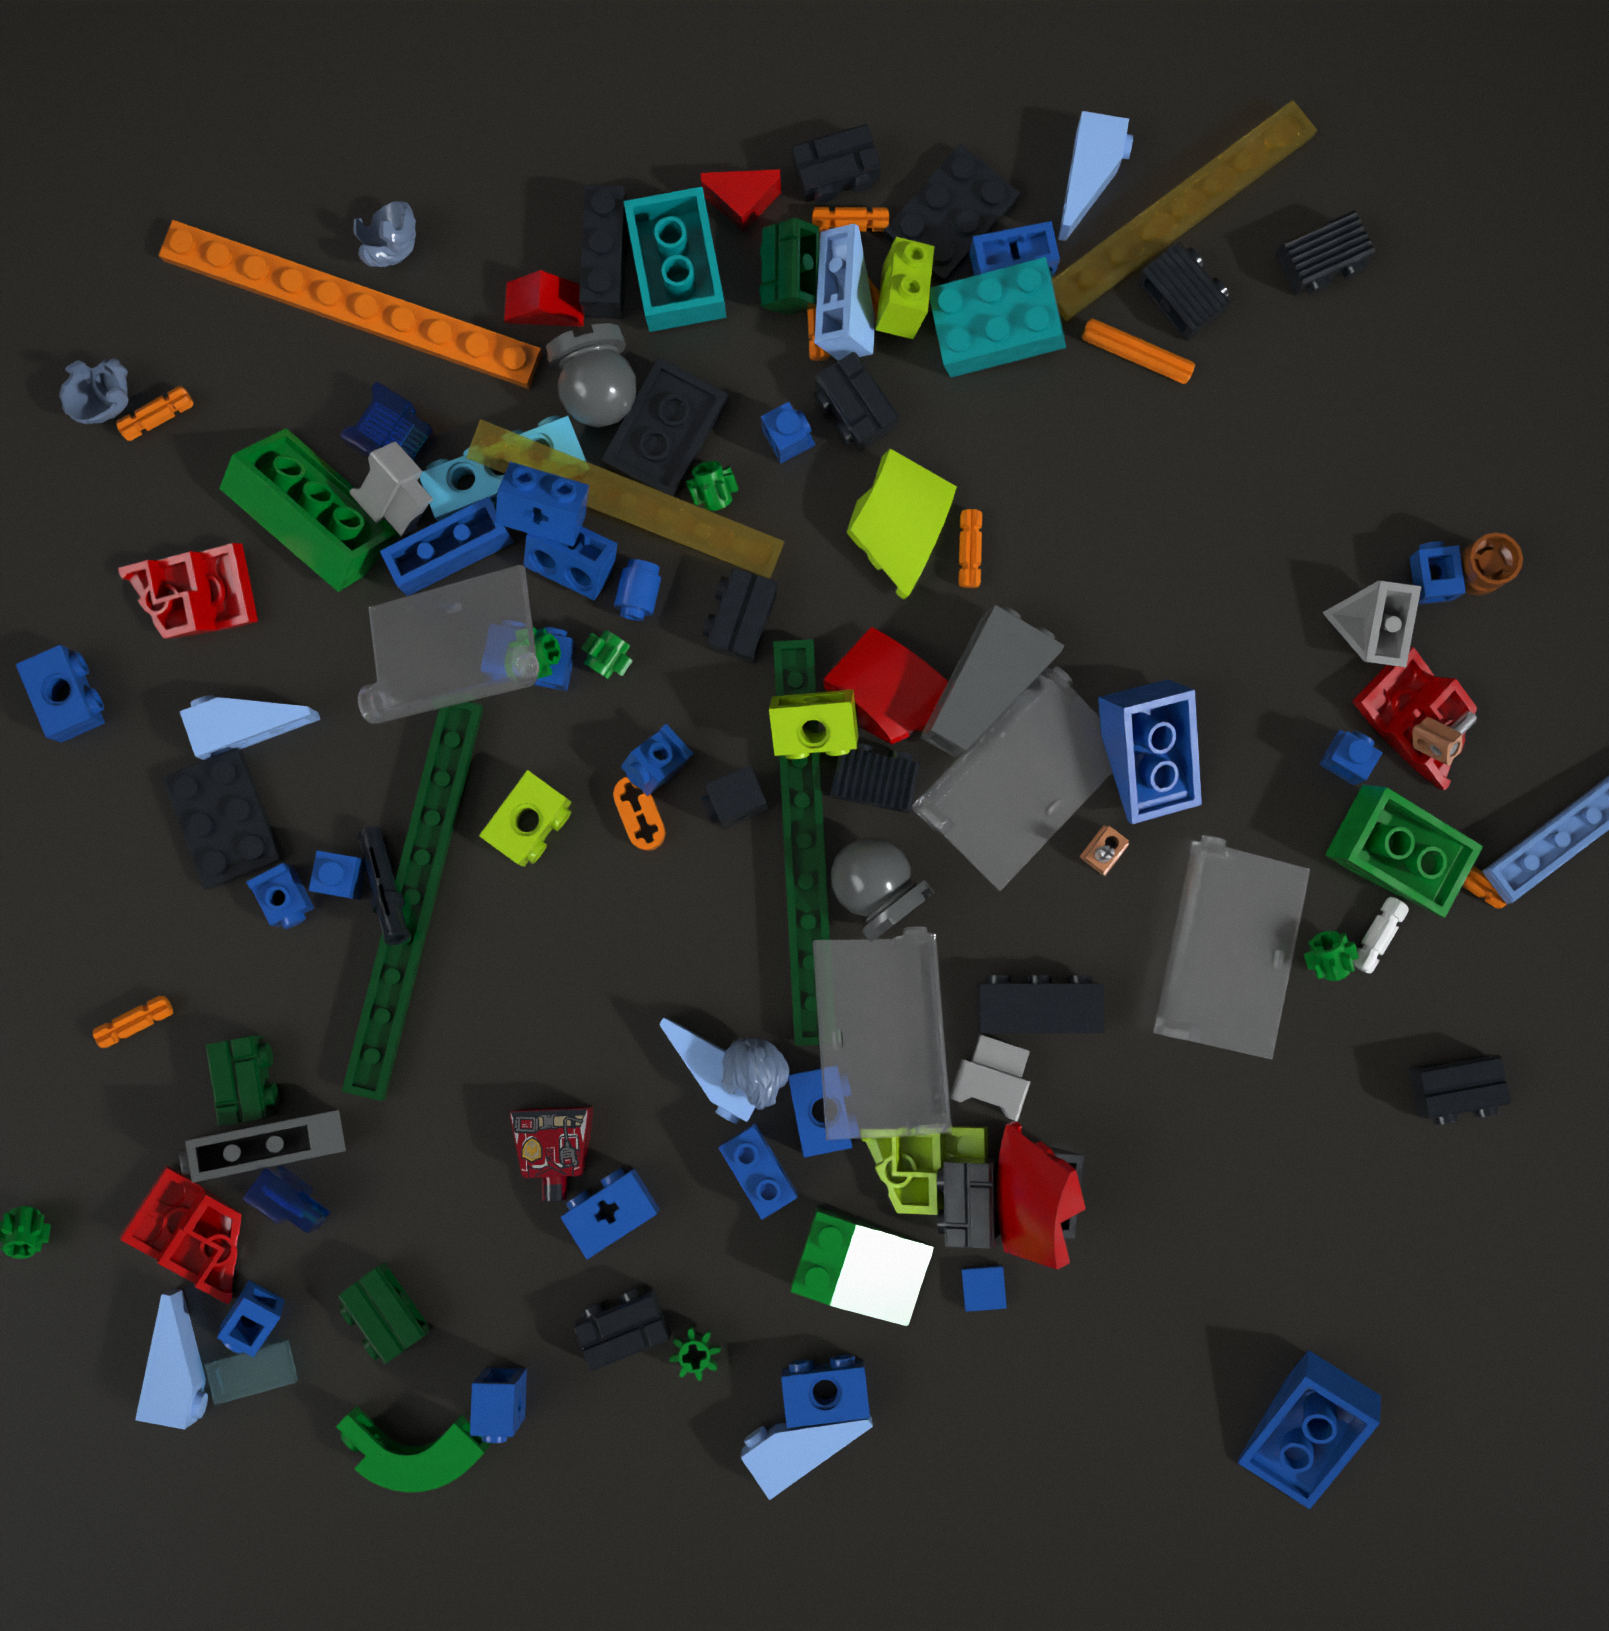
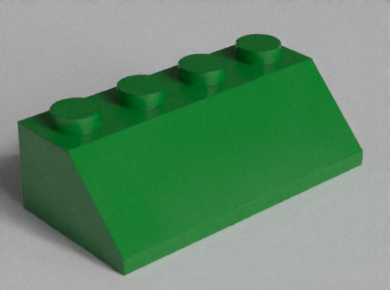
[219,428,400,592]

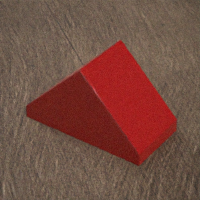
[701,169,781,232]
[504,270,584,327]

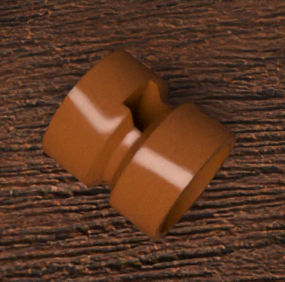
[1460,532,1523,596]

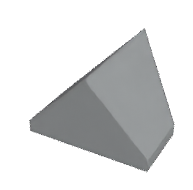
[1322,581,1421,667]

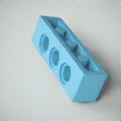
[419,416,590,521]

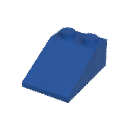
[1098,679,1202,824]
[1238,1350,1381,1509]

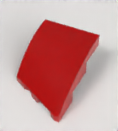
[118,543,258,639]
[823,626,948,745]
[1352,647,1477,790]
[997,1121,1086,1270]
[119,1165,242,1304]

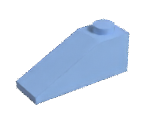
[1058,111,1133,241]
[814,223,875,361]
[179,695,321,760]
[660,1017,755,1124]
[135,1288,208,1430]
[741,1416,873,1500]

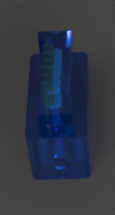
[340,381,434,460]
[243,1165,331,1233]

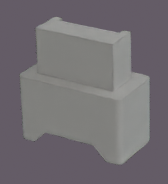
[350,441,433,536]
[949,1035,1030,1121]

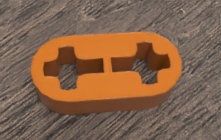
[613,777,666,851]

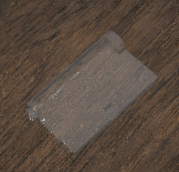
[358,565,539,724]
[912,666,1112,891]
[1153,836,1310,1060]
[813,927,952,1140]

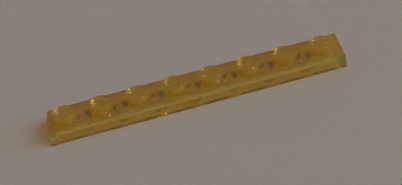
[1052,100,1317,321]
[466,419,785,579]

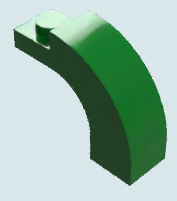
[336,1406,491,1492]

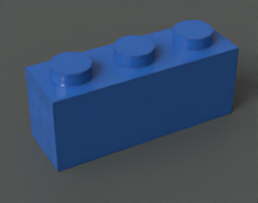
[380,496,514,596]

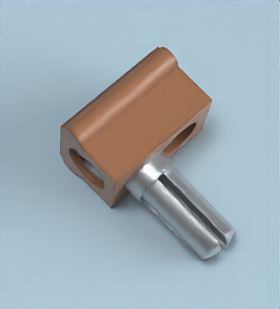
[1412,711,1477,766]
[1079,825,1129,876]

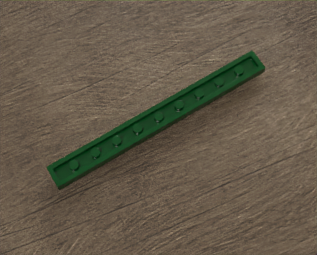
[773,639,836,1046]
[342,696,484,1101]

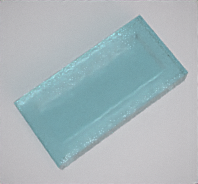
[205,1340,298,1406]

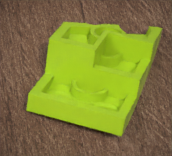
[846,449,957,599]
[859,1126,988,1215]

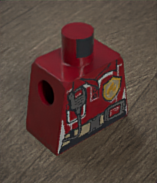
[510,1106,593,1201]

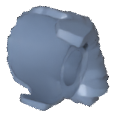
[354,201,416,267]
[59,358,129,424]
[722,1037,789,1110]

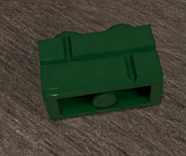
[759,218,820,315]
[205,1035,280,1127]
[337,1262,432,1365]

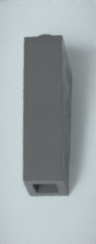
[920,605,1065,757]
[178,1110,346,1183]

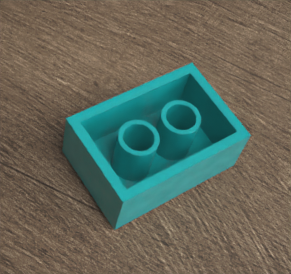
[624,187,727,332]
[929,257,1067,378]

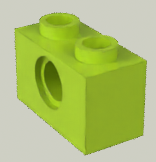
[875,236,934,339]
[769,689,858,759]
[479,770,572,867]

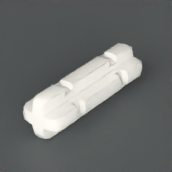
[1352,897,1409,973]

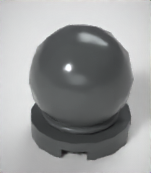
[546,323,636,428]
[831,838,935,942]

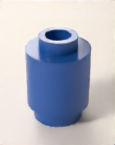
[614,559,661,621]

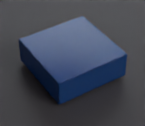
[961,1265,1007,1312]

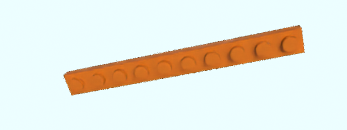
[158,220,543,389]

